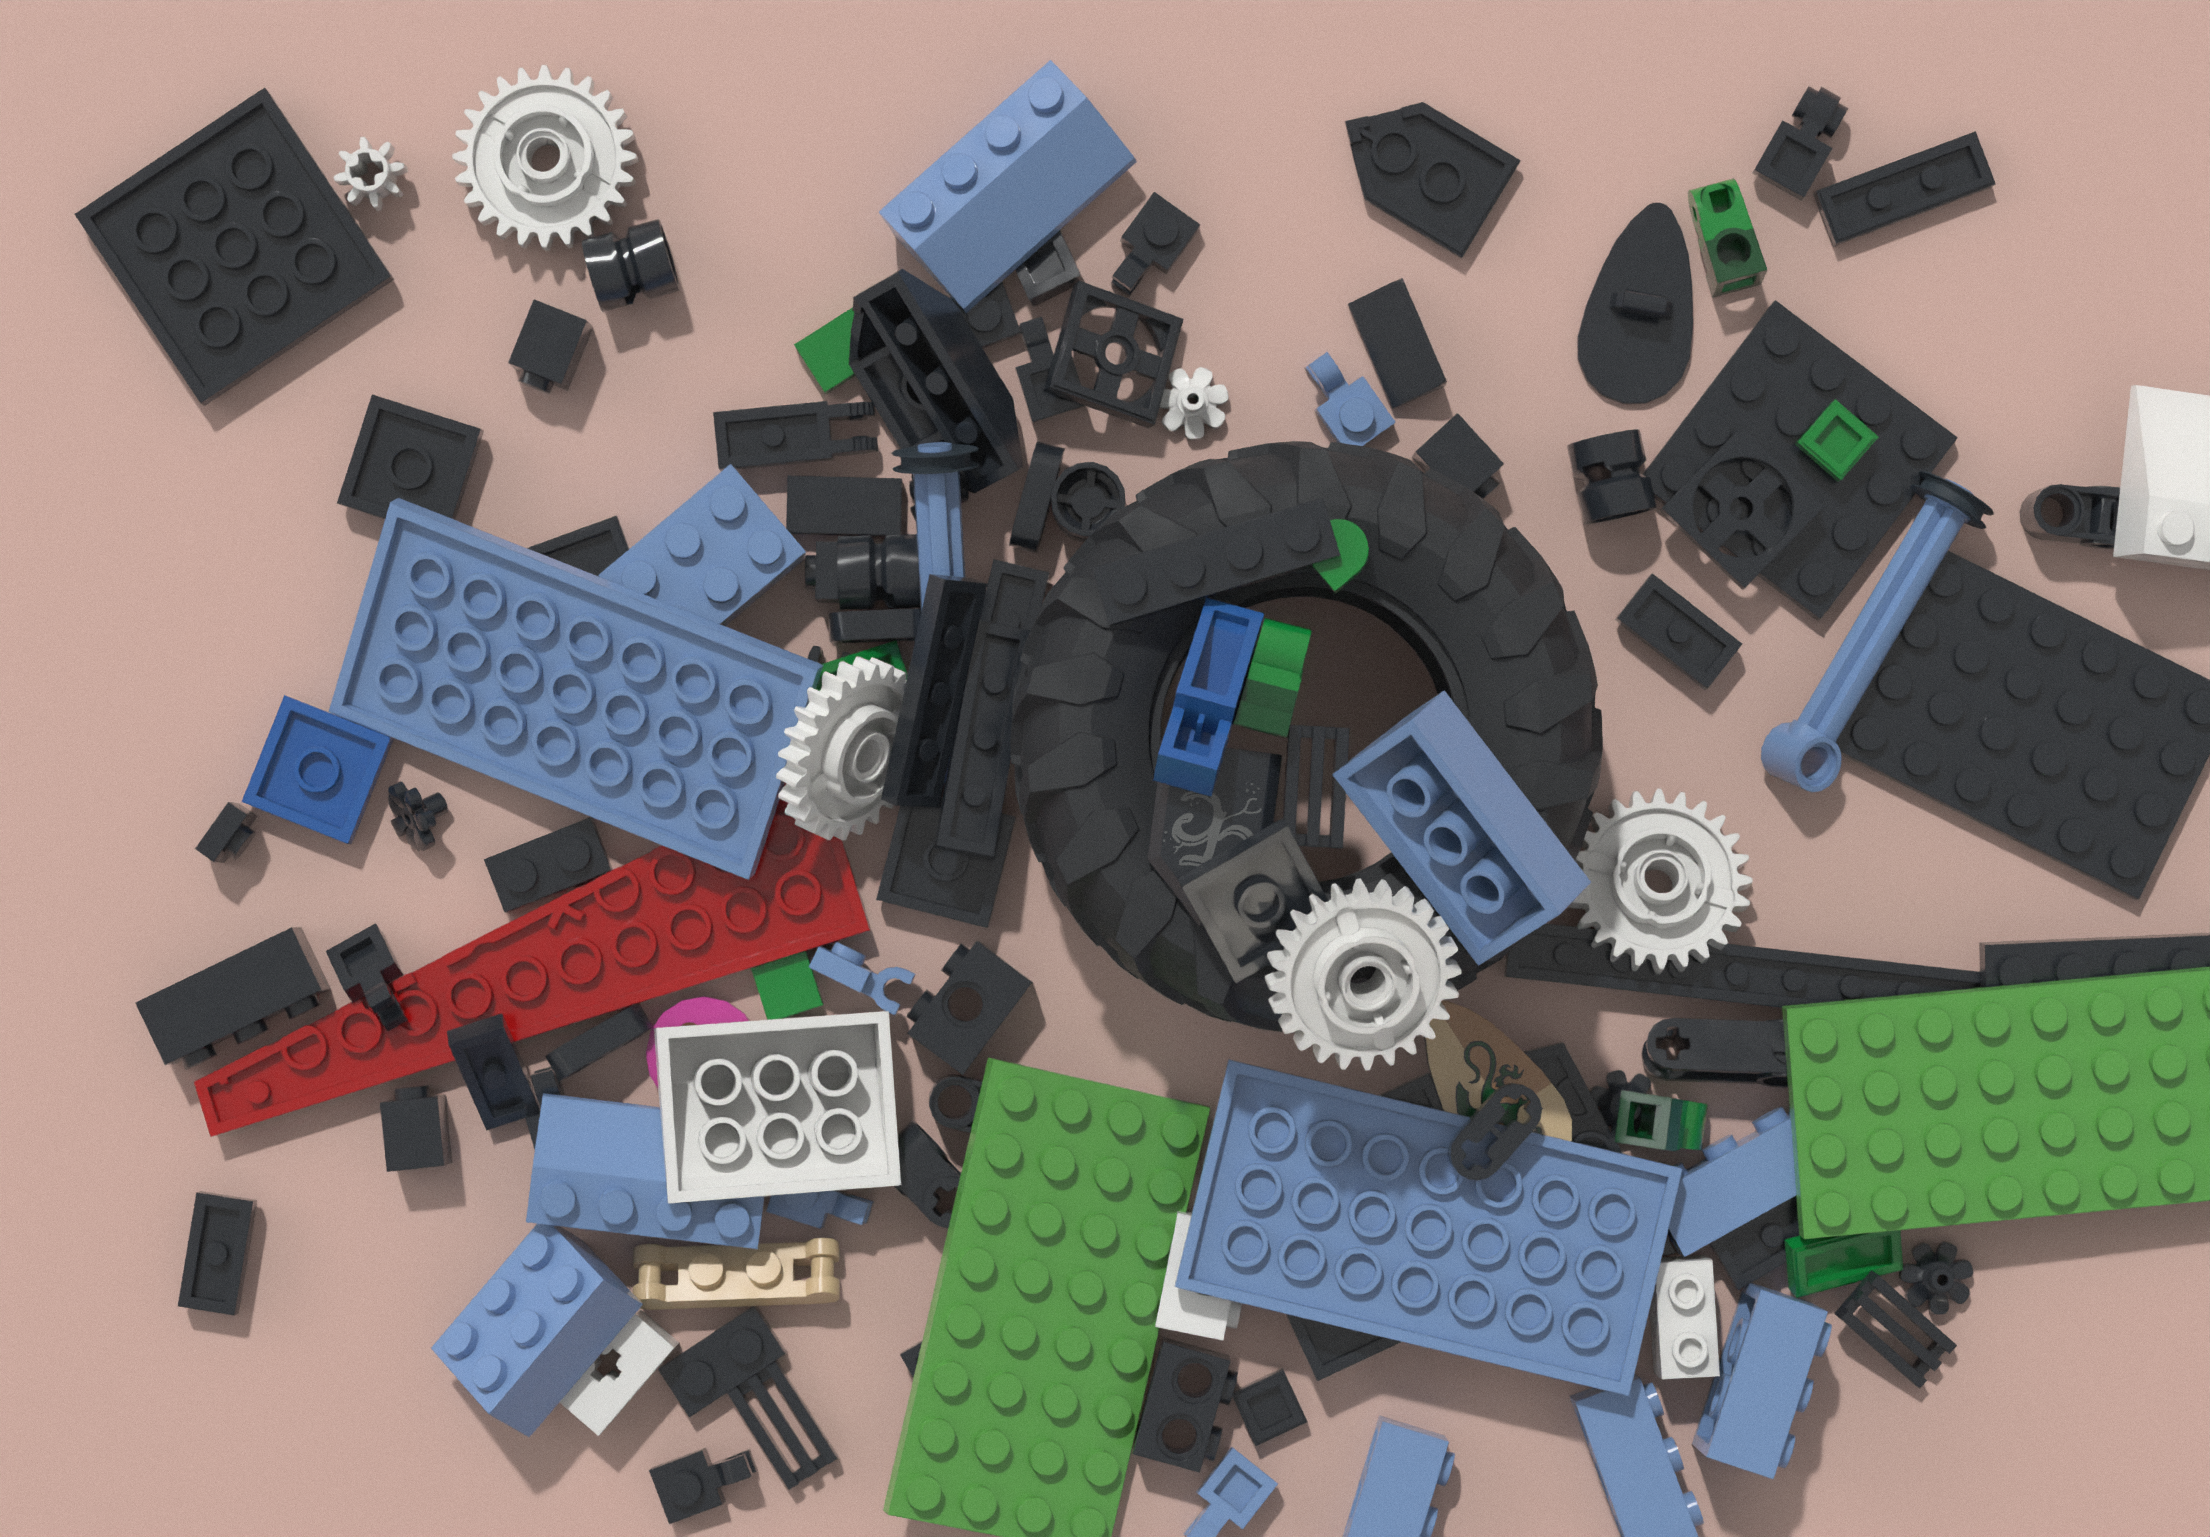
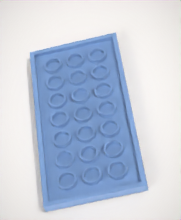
[329,498,824,880]
[1175,1059,1683,1396]

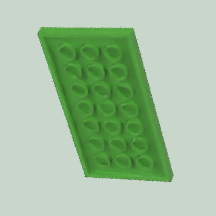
[1782,967,2210,1239]
[883,1057,1210,1537]

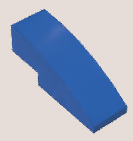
[1153,598,1264,797]

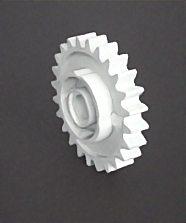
[452,65,639,251]
[776,656,907,840]
[1569,789,1753,974]
[1265,878,1461,1071]

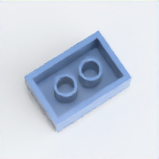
[598,464,806,626]
[431,1224,643,1437]
[1692,1283,1832,1479]

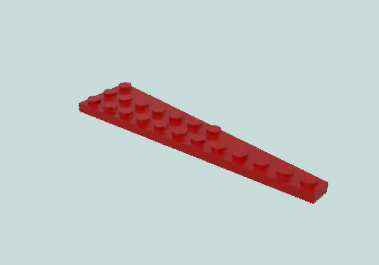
[194,783,871,1137]

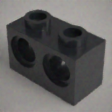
[1132,1337,1238,1473]

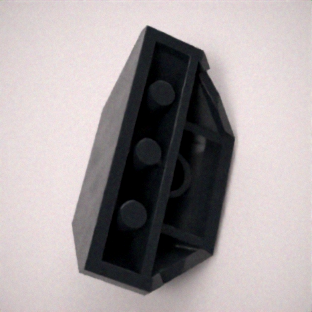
[849,269,1023,494]

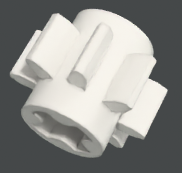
[334,137,408,211]

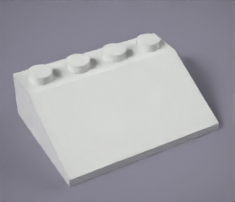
[2113,385,2210,570]
[654,1011,901,1203]

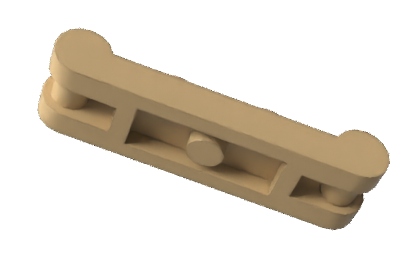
[633,1238,840,1310]

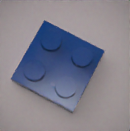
[241,695,394,844]

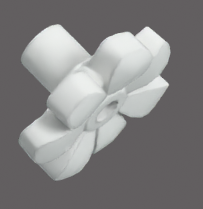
[1160,367,1229,440]

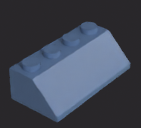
[879,60,1137,313]
[1332,690,1591,966]
[526,1093,765,1249]

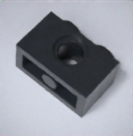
[906,941,1033,1075]

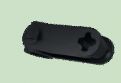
[1641,1018,1788,1088]

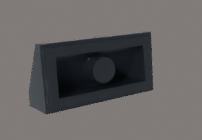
[1348,278,1447,409]

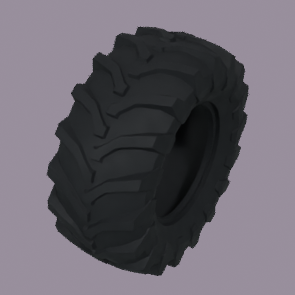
[1010,441,1603,1032]

